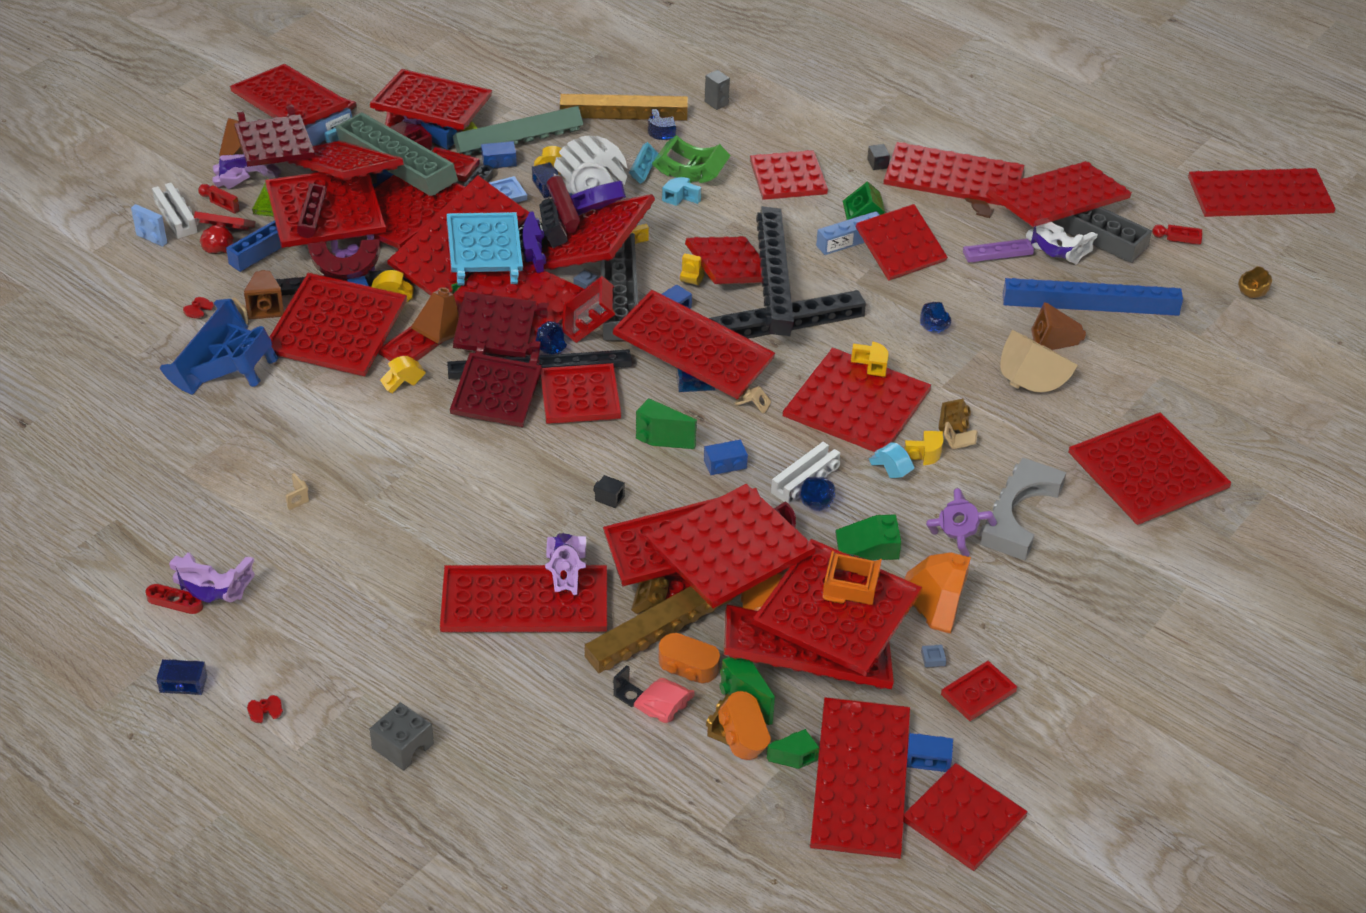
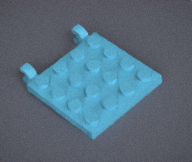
[447,212,523,285]

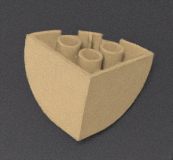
[1000,329,1077,392]

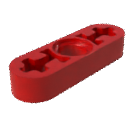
[145,584,203,614]

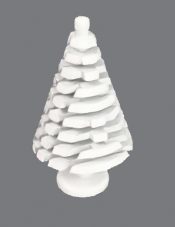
[554,135,627,195]

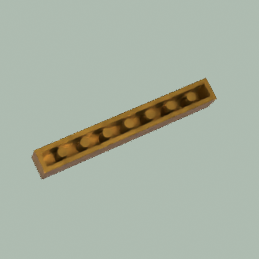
[560,94,688,121]
[585,586,734,674]

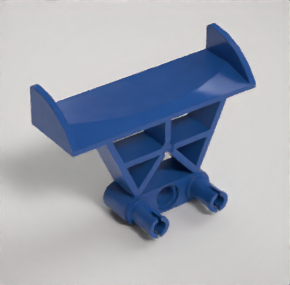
[160,298,279,395]

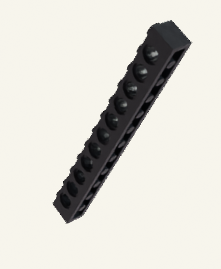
[756,206,794,336]
[709,290,866,339]

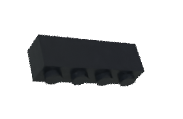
[539,198,568,248]

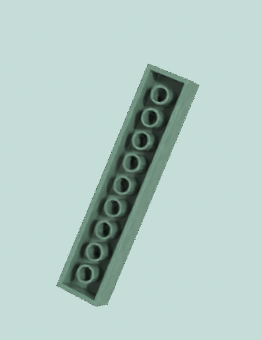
[335,112,458,196]

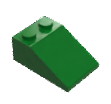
[636,398,697,449]
[835,514,901,560]
[719,657,775,725]

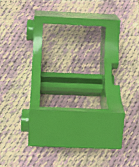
[651,135,731,183]

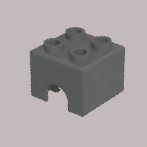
[369,702,434,771]

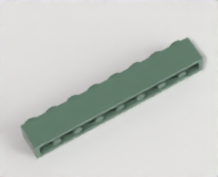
[453,106,583,156]

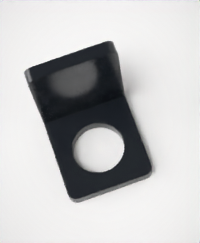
[613,665,644,707]

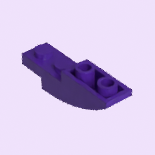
[570,181,626,216]
[523,211,546,273]

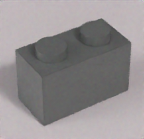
[704,70,730,110]

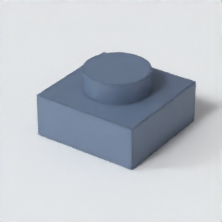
[573,270,598,289]
[921,645,946,667]

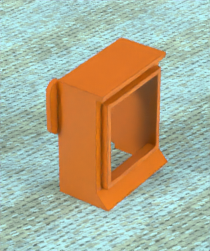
[823,551,882,605]

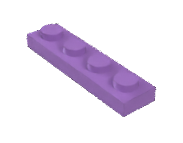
[963,239,1034,263]

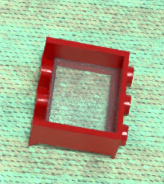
[562,276,616,343]

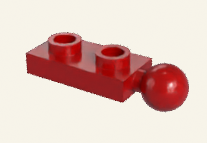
[198,184,240,214]
[1152,224,1202,244]

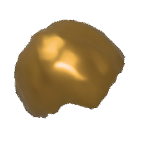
[1238,266,1272,298]

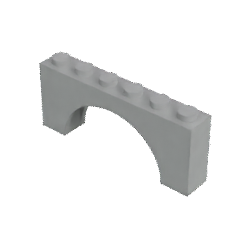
[979,458,1067,561]

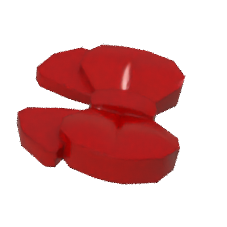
[183,297,214,318]
[247,695,283,723]

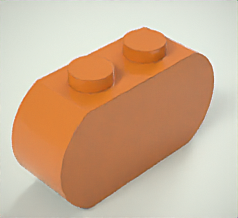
[658,633,720,683]
[718,691,771,760]

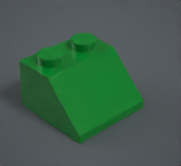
[842,181,885,220]

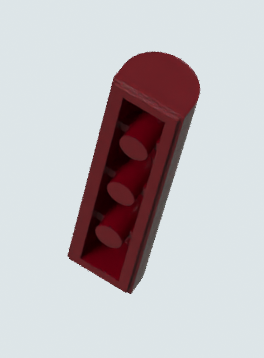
[547,176,580,233]
[297,183,327,238]

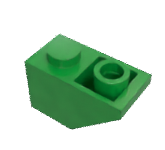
[767,729,819,769]

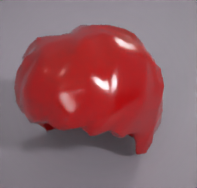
[200,225,234,254]

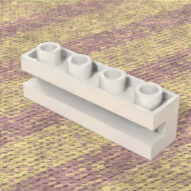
[152,183,198,238]
[771,442,840,504]

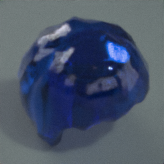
[920,301,952,333]
[535,321,567,355]
[799,477,836,511]

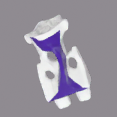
[1026,222,1097,265]

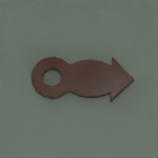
[965,197,994,218]

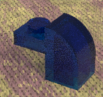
[648,109,676,140]

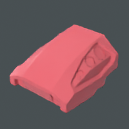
[634,678,695,723]

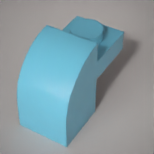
[662,177,701,206]
[869,442,915,478]

